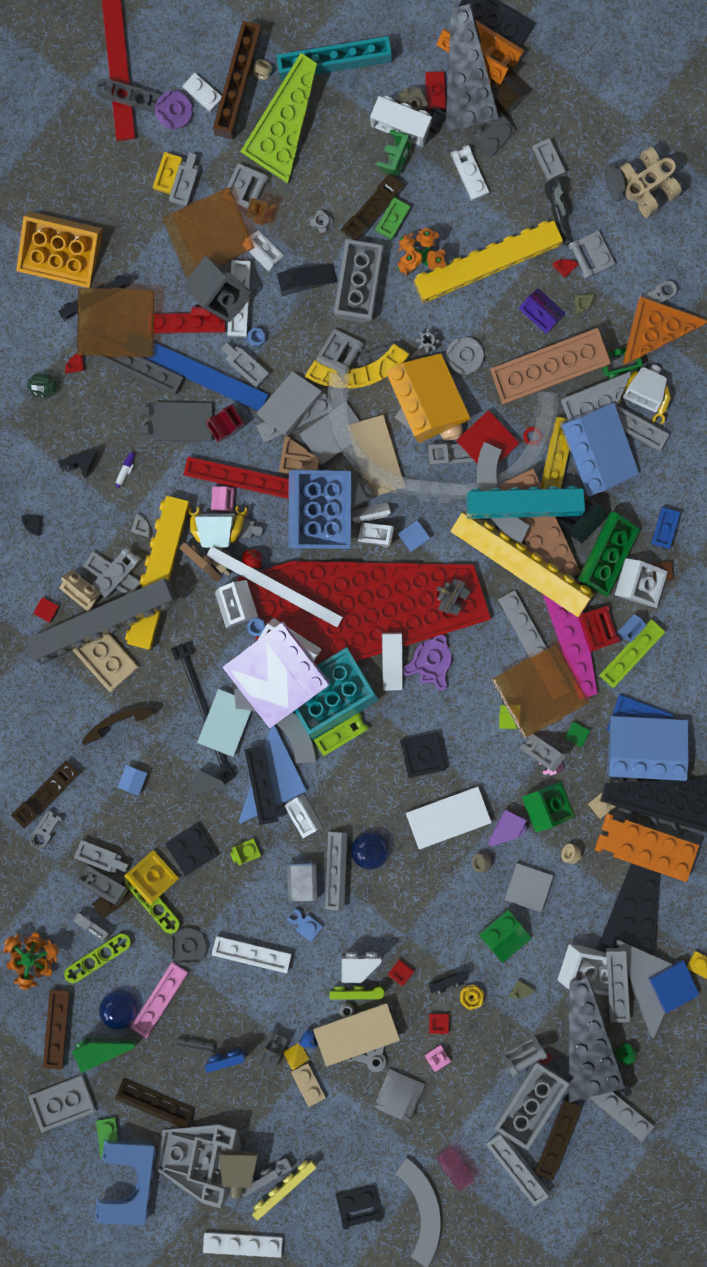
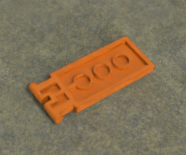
[595,814,699,882]

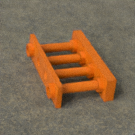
[436,21,524,84]

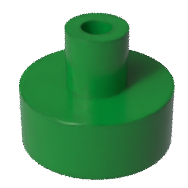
[616,1043,637,1065]

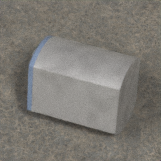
[287,860,317,901]

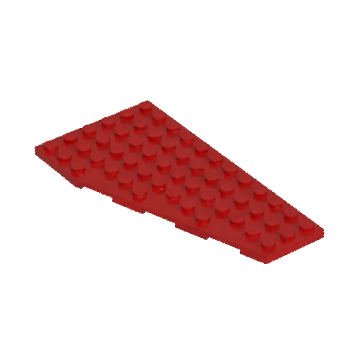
[237,561,491,665]

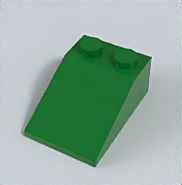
[72,1037,139,1073]

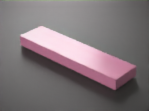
[130,962,188,1038]

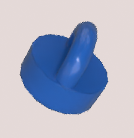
[299,1029,318,1049]

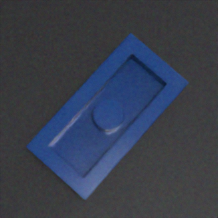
[651,507,681,550]

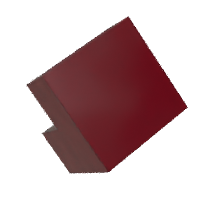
[205,404,245,443]

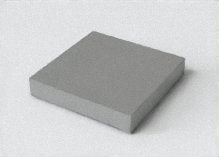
[504,863,553,912]

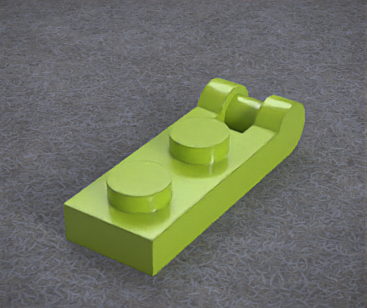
[314,712,370,756]
[330,985,384,1000]

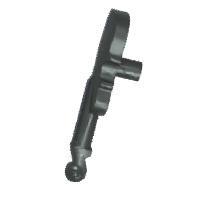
[545,179,571,246]

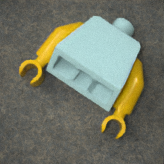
[188,506,248,552]

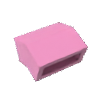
[211,486,234,512]

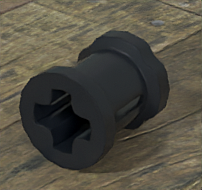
[429,108,446,134]

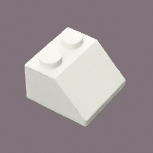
[615,558,668,608]

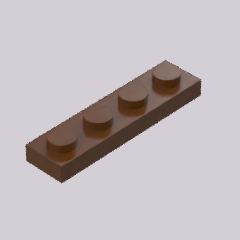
[43,989,70,1070]

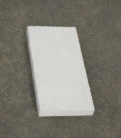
[406,787,491,849]

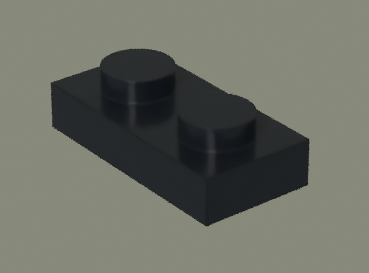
[428,970,467,995]

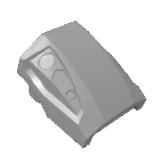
[374,1068,425,1122]

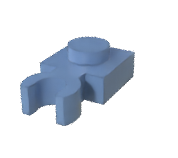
[287,909,323,942]

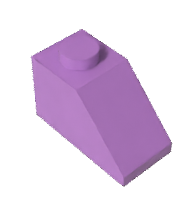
[487,810,527,846]

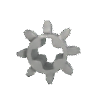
[415,329,439,354]

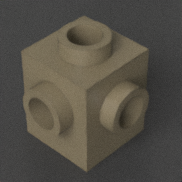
[394,86,428,111]

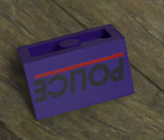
[518,288,566,334]

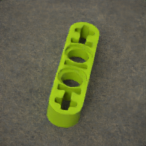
[125,877,180,934]
[64,933,131,983]

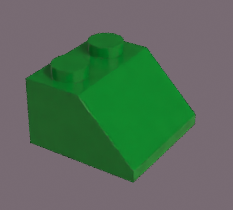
[522,781,575,833]
[478,909,532,963]

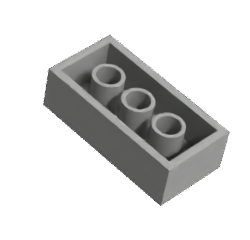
[493,1061,570,1151]

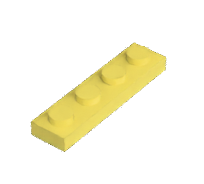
[252,1159,317,1221]

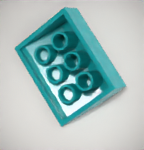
[294,647,379,740]

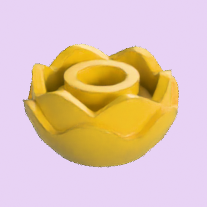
[460,985,484,1010]

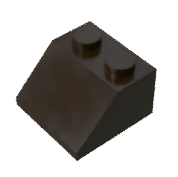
[491,66,532,117]

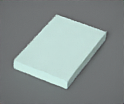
[197,689,251,757]

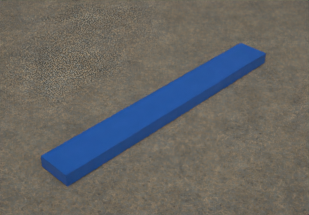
[123,332,269,411]

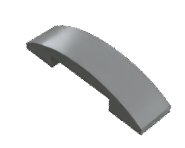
[428,444,475,465]

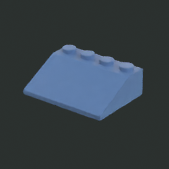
[560,402,639,497]
[288,470,351,549]
[607,716,688,781]

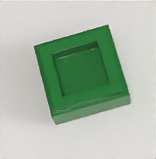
[564,722,590,748]

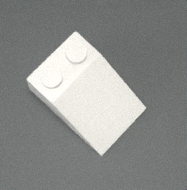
[558,944,609,996]

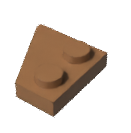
[279,436,320,474]
[179,543,222,583]

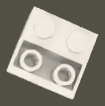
[215,580,258,629]
[342,952,381,983]

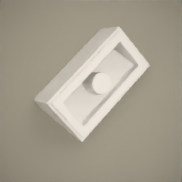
[243,230,285,271]
[351,502,391,523]
[284,794,323,838]

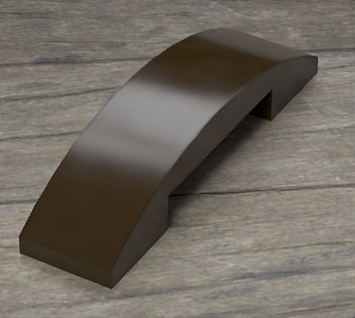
[341,173,404,241]
[82,709,155,745]
[11,760,80,829]

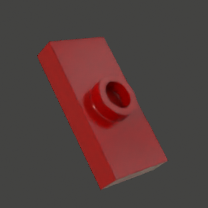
[425,71,446,111]

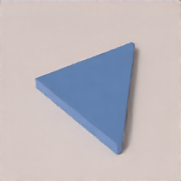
[239,725,306,824]

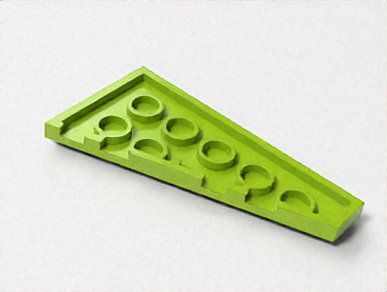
[240,53,317,183]

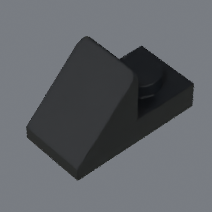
[58,449,98,479]

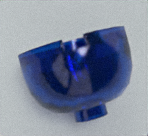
[351,831,389,870]
[99,990,138,1030]

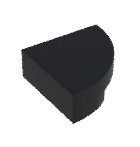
[22,515,41,536]

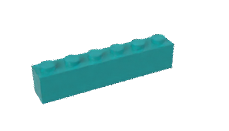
[276,36,392,81]
[465,486,585,519]

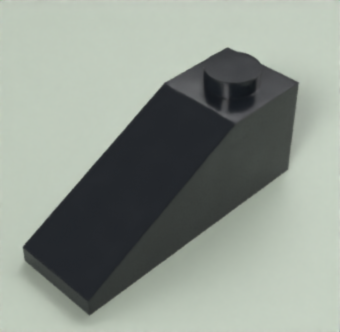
[277,264,337,296]

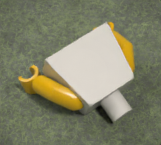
[617,365,671,425]

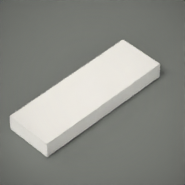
[382,632,402,691]

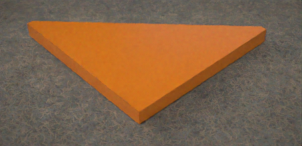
[623,297,707,365]

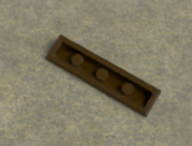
[115,1078,195,1128]

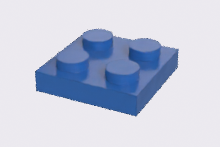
[205,1047,247,1073]

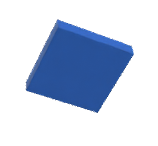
[648,960,699,1014]

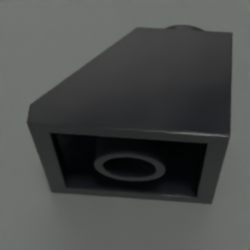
[556,494,608,544]

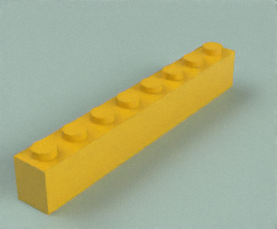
[414,221,563,304]
[125,496,190,650]
[450,510,594,617]

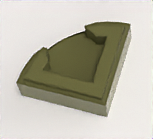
[575,294,594,315]
[508,979,535,999]

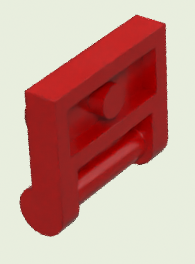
[578,605,621,652]

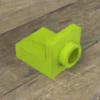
[230,838,261,865]

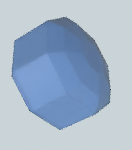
[247,327,266,347]
[247,618,266,637]

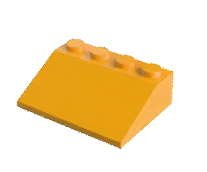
[16,211,103,288]
[386,353,471,443]

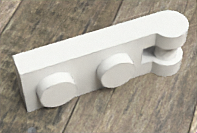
[451,145,489,201]

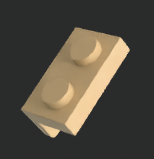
[60,570,101,612]

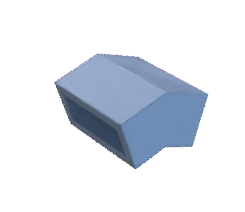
[398,520,430,552]
[617,614,647,643]
[117,765,147,796]

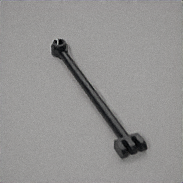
[171,642,235,782]

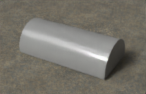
[334,239,383,322]

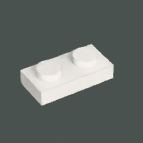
[182,73,221,113]

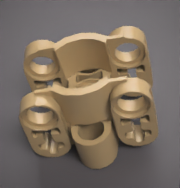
[618,146,682,218]

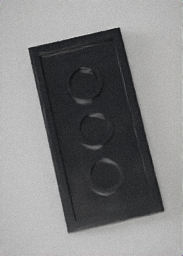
[458,0,535,48]

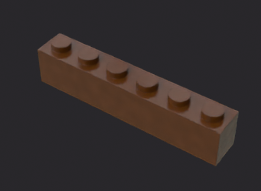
[213,20,262,140]

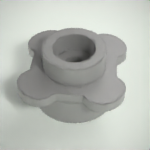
[310,210,333,233]

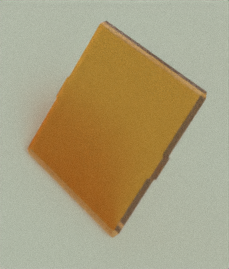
[162,187,254,279]
[77,287,155,358]
[491,644,589,739]

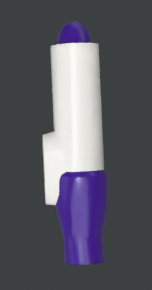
[115,452,135,488]

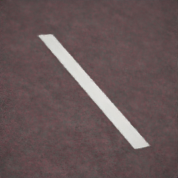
[206,546,343,627]

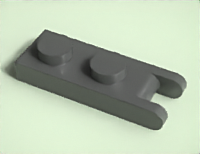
[76,865,128,906]

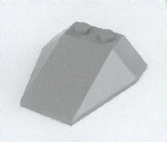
[155,1125,242,1208]

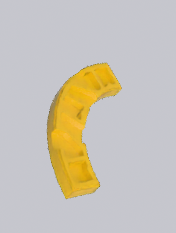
[305,344,409,389]

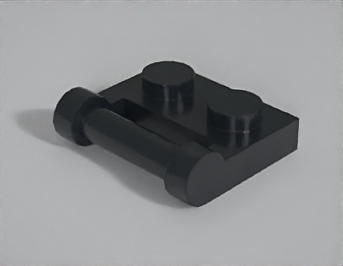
[336,1185,382,1230]

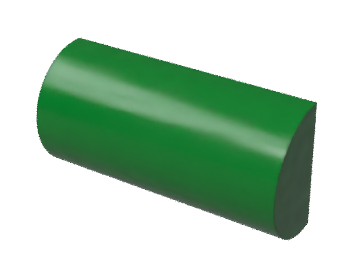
[577,512,640,597]

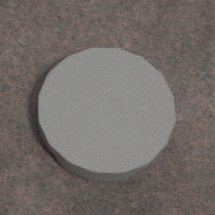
[446,337,484,375]

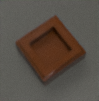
[652,561,673,582]

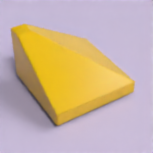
[283,1043,309,1070]

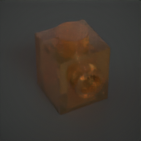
[246,198,276,225]

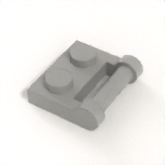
[223,164,269,212]
[568,230,615,279]
[316,329,364,376]
[501,1036,547,1077]

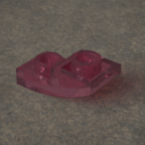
[435,1146,476,1192]

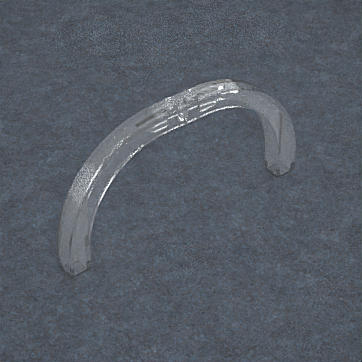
[327,372,558,503]

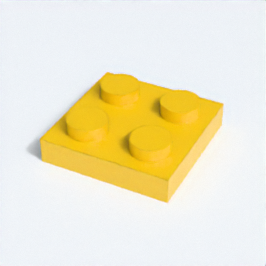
[125,850,179,905]

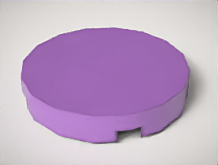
[155,91,192,130]

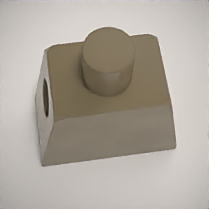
[219,1151,257,1198]

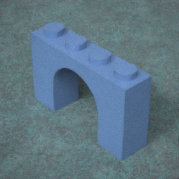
[94,1139,156,1225]

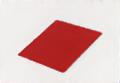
[456,411,519,464]

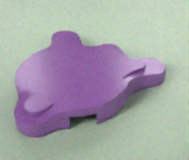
[402,635,452,690]

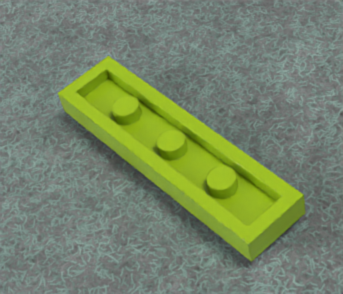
[599,619,665,688]

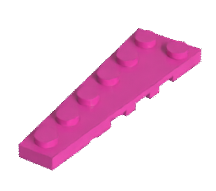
[543,580,597,700]

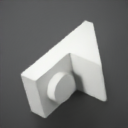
[358,523,394,548]

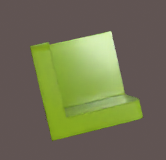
[499,705,520,729]

